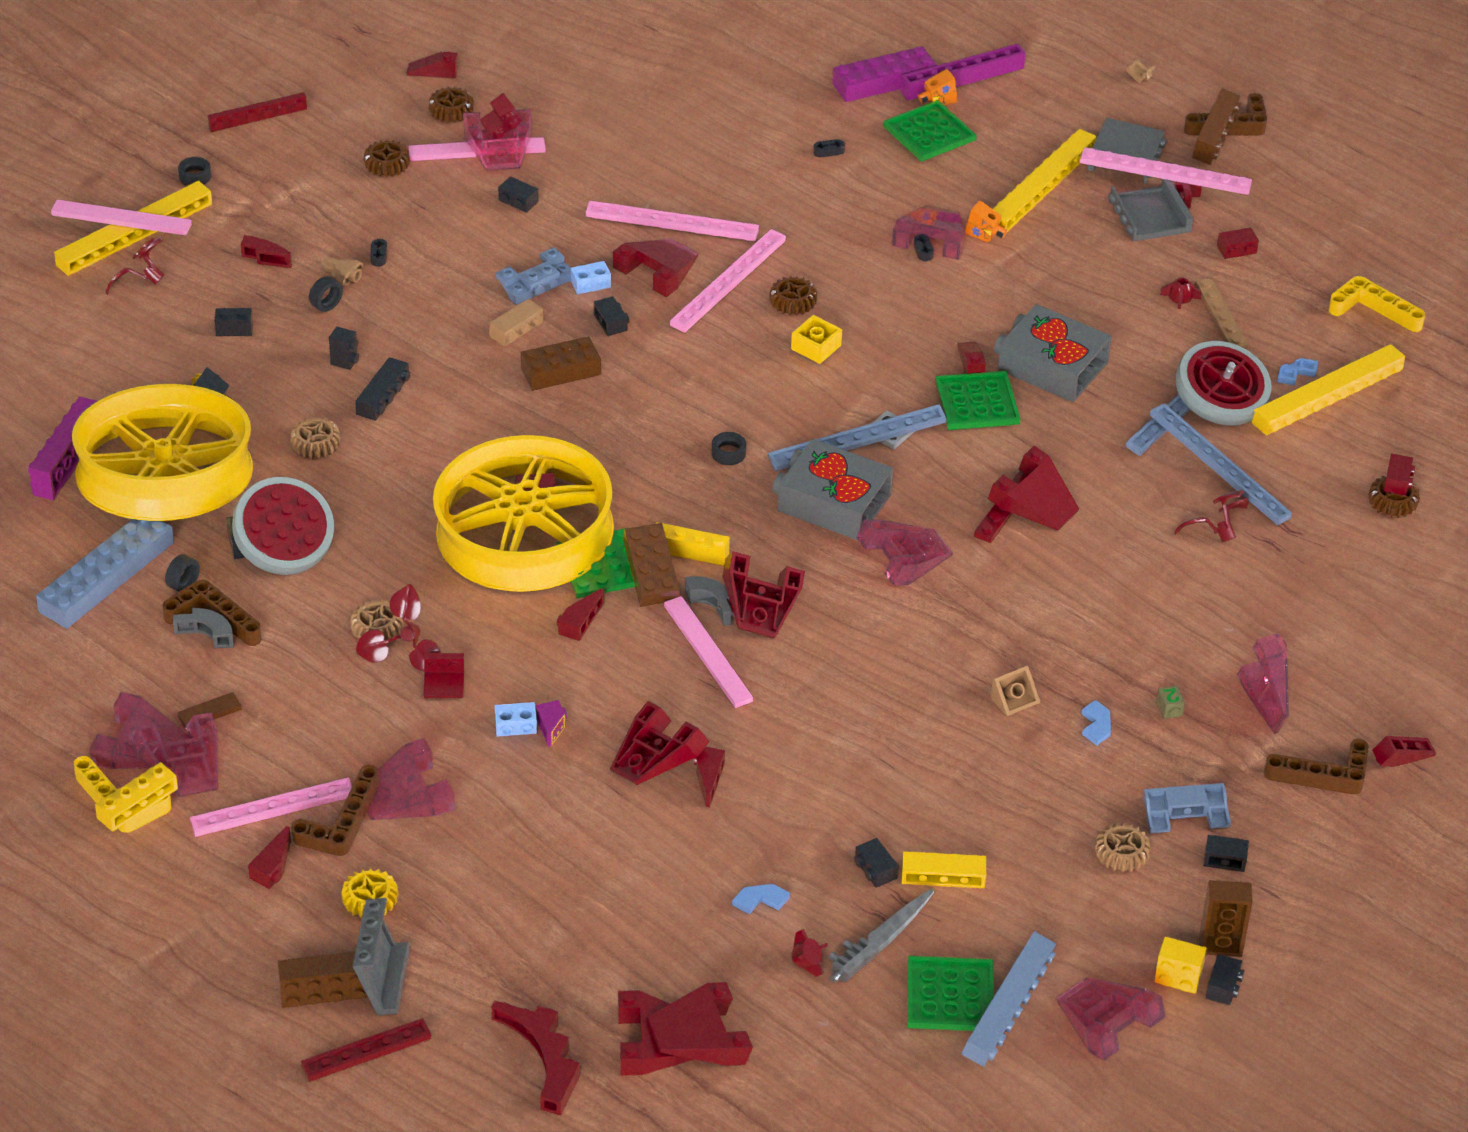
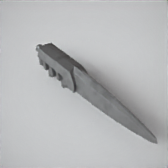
[828,888,935,983]

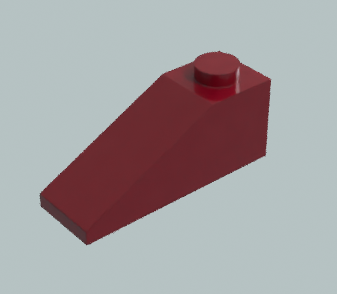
[407,51,458,79]
[957,342,986,374]
[556,589,604,641]
[1372,736,1436,767]
[694,747,725,808]
[248,826,291,889]

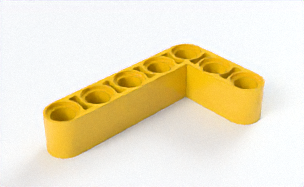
[1328,276,1425,332]
[74,756,172,833]

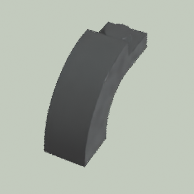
[685,576,734,626]
[173,608,234,649]

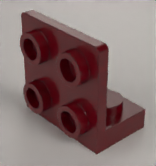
[423,653,465,698]

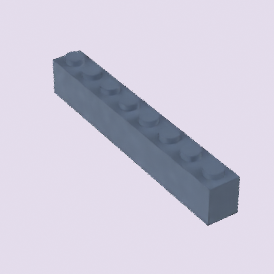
[961,931,1056,1067]

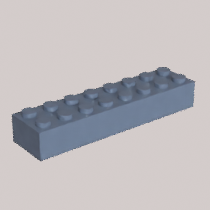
[36,519,174,629]

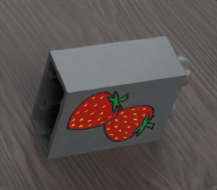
[994,304,1112,403]
[772,439,893,541]

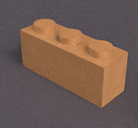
[489,299,543,347]

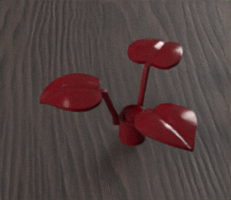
[106,237,164,295]
[1174,490,1249,542]
[356,584,441,672]

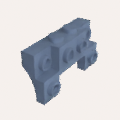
[496,247,571,305]
[1143,783,1231,833]

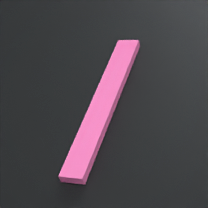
[408,137,545,161]
[51,200,192,235]
[664,596,753,708]
[190,777,352,837]

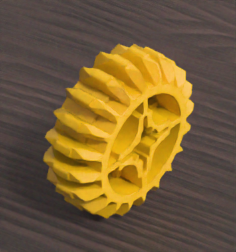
[341,867,398,919]

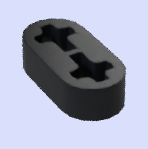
[813,139,845,157]
[914,234,934,262]
[370,239,387,267]

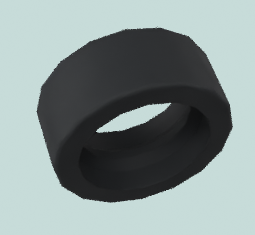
[178,157,211,186]
[309,276,343,312]
[711,432,746,465]
[165,554,200,592]

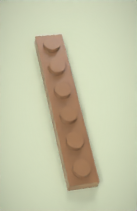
[1195,278,1249,350]

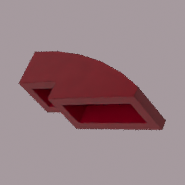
[241,235,292,268]

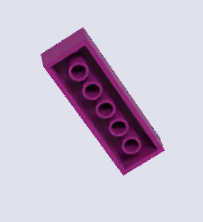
[832,46,937,102]
[28,396,97,501]

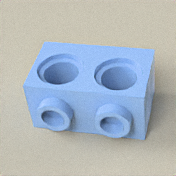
[571,261,611,294]
[494,702,537,736]

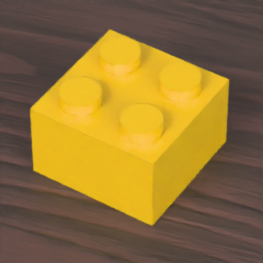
[791,315,842,364]
[1154,937,1206,994]

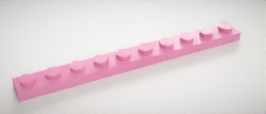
[1080,148,1252,195]
[586,201,759,241]
[670,229,786,332]

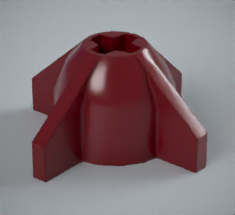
[1160,278,1202,309]
[791,929,828,977]

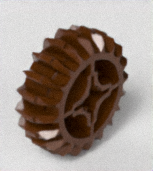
[429,86,474,123]
[364,140,410,177]
[770,276,817,316]
[1368,475,1420,518]

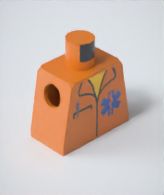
[918,69,958,106]
[964,200,1007,242]

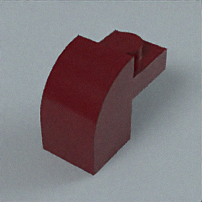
[1175,181,1202,209]

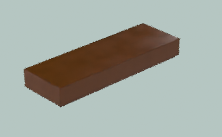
[178,692,242,730]

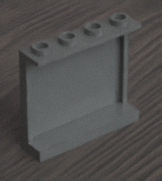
[1087,118,1167,183]
[1108,179,1193,242]
[353,898,410,1016]

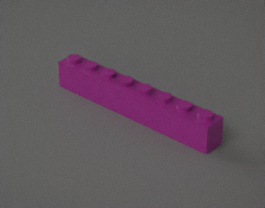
[900,44,1026,100]

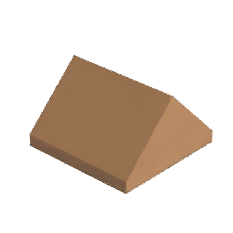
[991,665,1041,716]

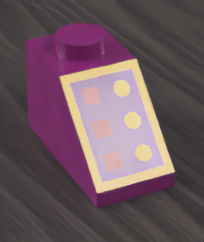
[536,700,567,747]

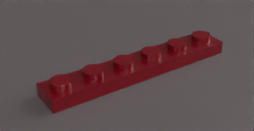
[208,92,307,132]
[974,471,1027,543]
[301,1018,431,1082]

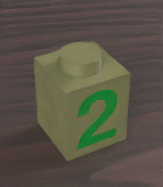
[1156,685,1185,719]

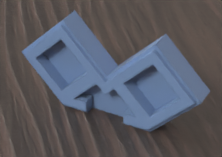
[1277,358,1319,385]
[1081,700,1111,746]
[732,884,790,914]

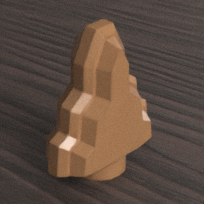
[321,258,363,287]

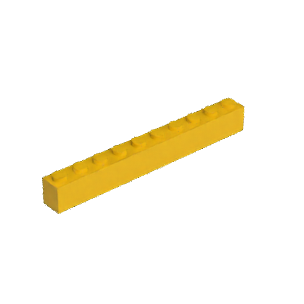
[993,129,1097,232]
[54,181,212,276]
[1252,344,1405,435]

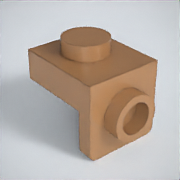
[1126,59,1155,84]

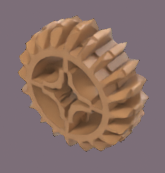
[290,417,341,459]
[350,599,403,643]
[1095,823,1151,873]

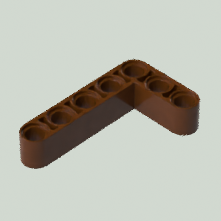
[1184,93,1267,136]
[162,580,262,646]
[1264,739,1369,795]
[291,764,380,856]

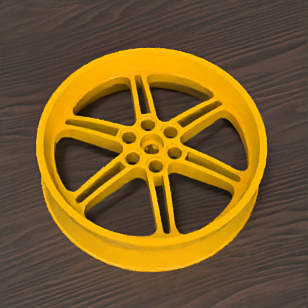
[72,384,253,521]
[433,435,614,591]

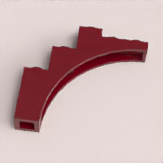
[491,1000,580,1116]

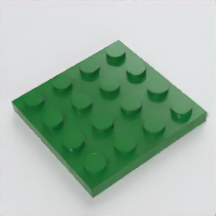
[883,100,977,162]
[935,371,1021,430]
[556,528,635,599]
[907,956,994,1031]

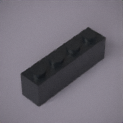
[355,357,411,421]

